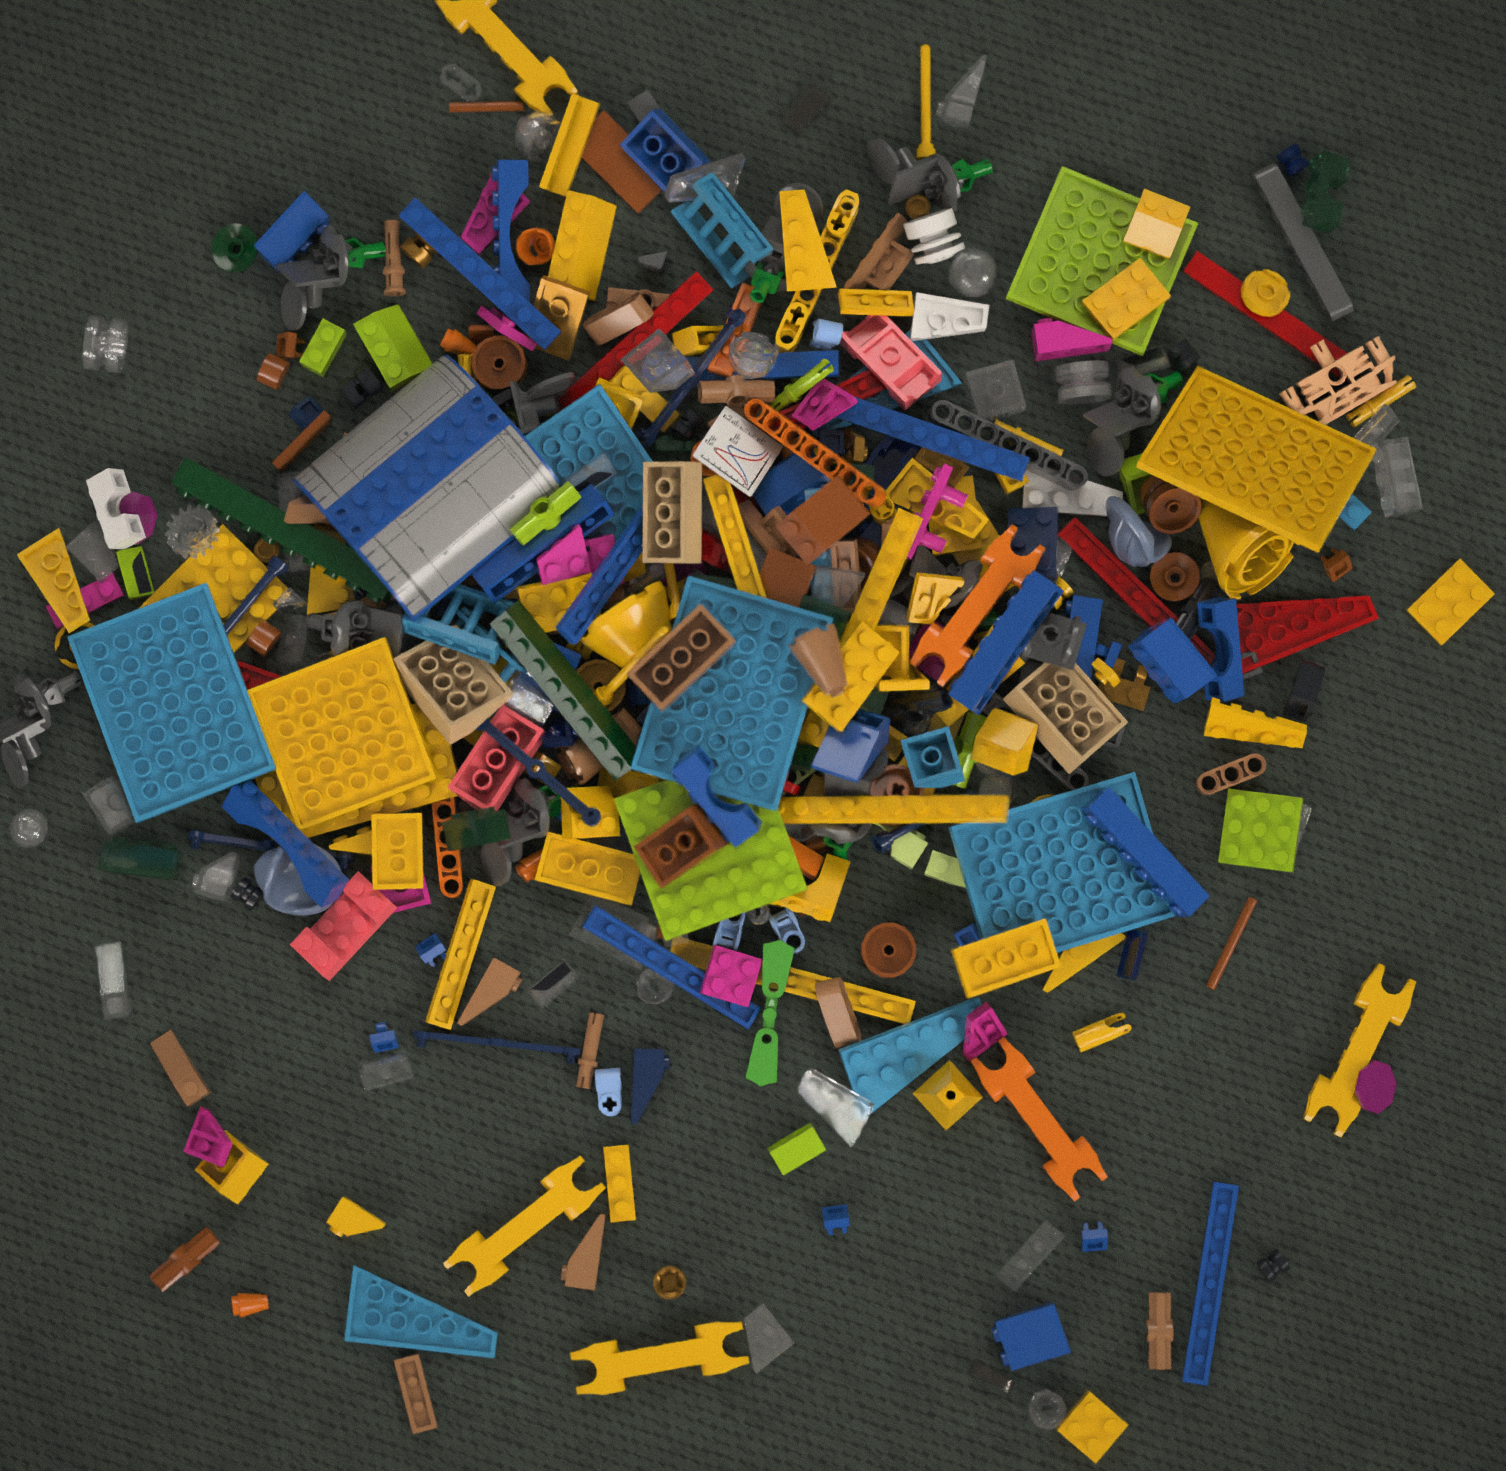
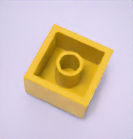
[1055,1390,1128,1463]

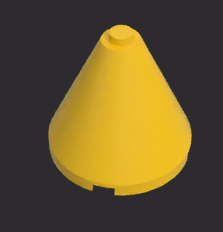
[1198,498,1300,599]
[580,581,672,669]

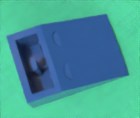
[811,708,890,783]

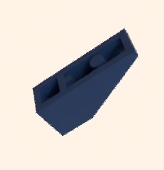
[631,1048,670,1124]

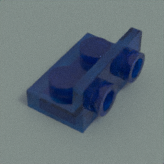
[542,717,579,748]

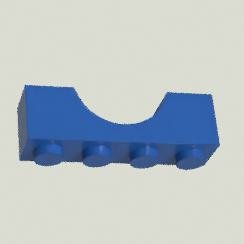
[1197,597,1245,702]
[672,745,762,848]

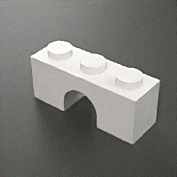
[86,468,146,550]

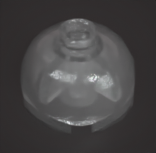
[514,111,561,162]
[948,248,997,297]
[728,332,779,379]

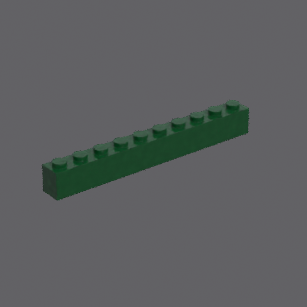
[171,457,392,604]

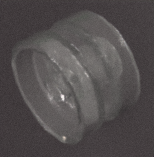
[83,315,128,374]
[1054,360,1112,405]

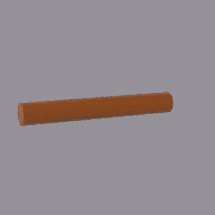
[449,101,523,112]

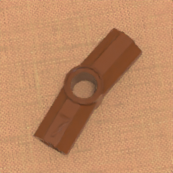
[149,1227,221,1293]

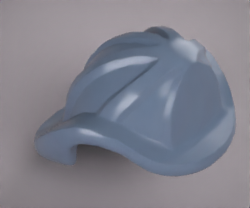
[1105,496,1172,567]
[254,844,341,916]

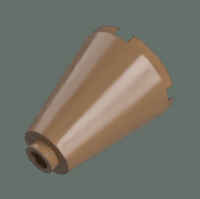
[788,624,848,698]
[555,736,604,787]

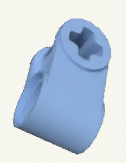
[809,318,843,350]
[767,908,805,954]
[713,913,745,951]
[595,1067,622,1116]

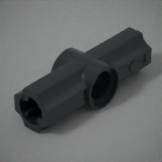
[1175,577,1222,641]
[878,688,953,722]

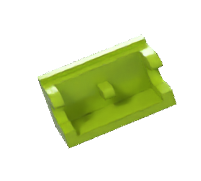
[767,1123,826,1175]

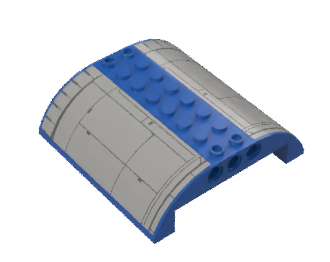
[291,354,563,622]

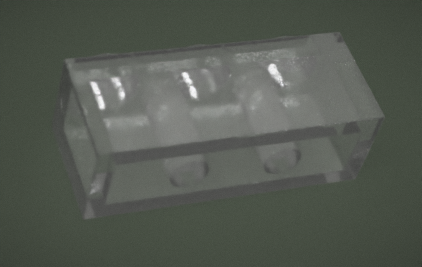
[1370,437,1423,518]

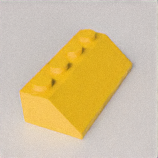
[548,190,617,301]

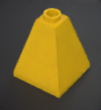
[913,1060,983,1130]

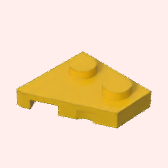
[906,572,965,625]

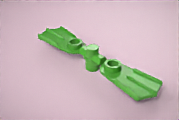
[746,939,795,1086]

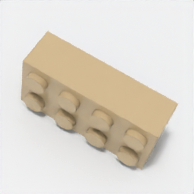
[643,462,702,563]

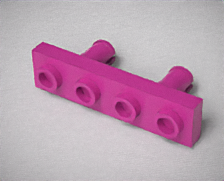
[907,464,968,559]

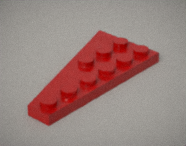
[1236,596,1379,674]

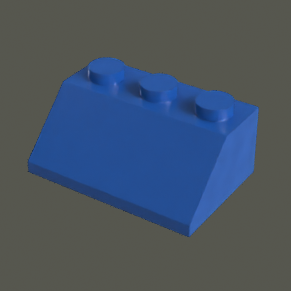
[620,109,711,198]
[254,191,330,274]
[752,451,831,516]
[1128,617,1217,704]

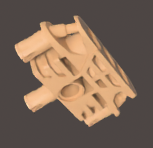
[1279,336,1397,425]

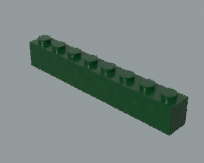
[490,601,637,781]

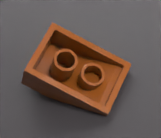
[776,475,870,565]
[634,804,729,889]

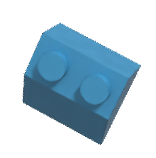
[901,726,965,788]

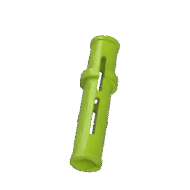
[770,359,834,412]

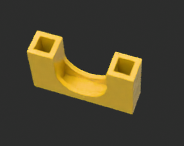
[770,853,851,922]

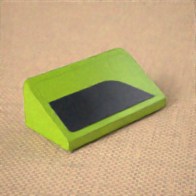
[116,546,155,600]

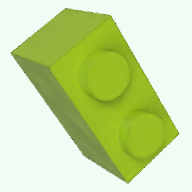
[299,319,347,378]

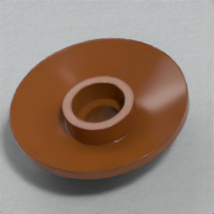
[1150,552,1200,601]

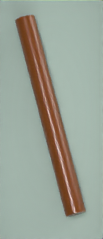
[1206,897,1257,991]

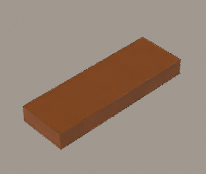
[272,410,332,472]

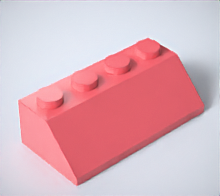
[448,705,546,819]

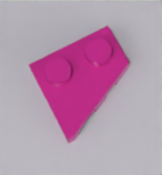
[477,306,537,351]
[791,378,858,431]
[536,524,591,585]
[963,1001,1008,1062]
[183,1106,233,1167]

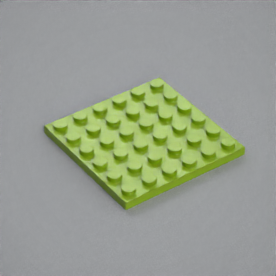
[1006,166,1198,356]
[614,780,808,941]

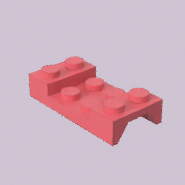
[839,315,942,410]
[290,871,398,981]

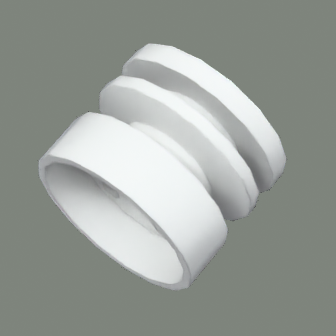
[903,208,965,264]

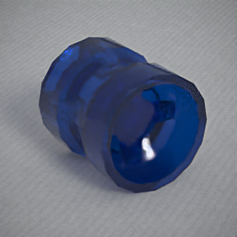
[1276,143,1310,178]

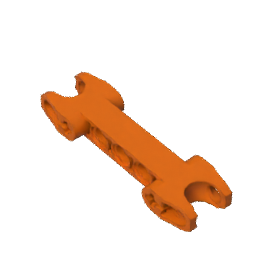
[909,524,1046,688]
[970,1037,1108,1202]

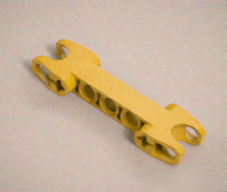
[434,0,578,121]
[775,189,859,353]
[1302,963,1416,1137]
[443,1155,606,1296]
[570,1321,749,1395]

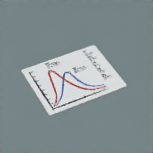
[693,406,783,497]

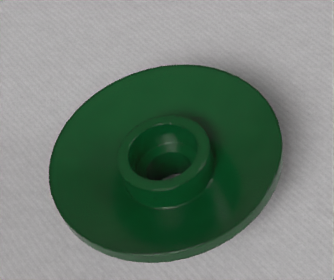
[212,223,258,273]

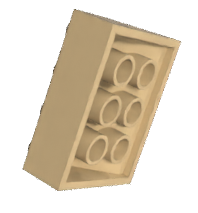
[394,624,513,745]
[1003,663,1128,774]

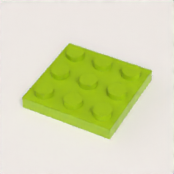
[1218,789,1303,873]

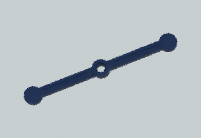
[636,308,746,447]
[476,717,601,827]
[187,830,355,871]
[413,1031,582,1064]

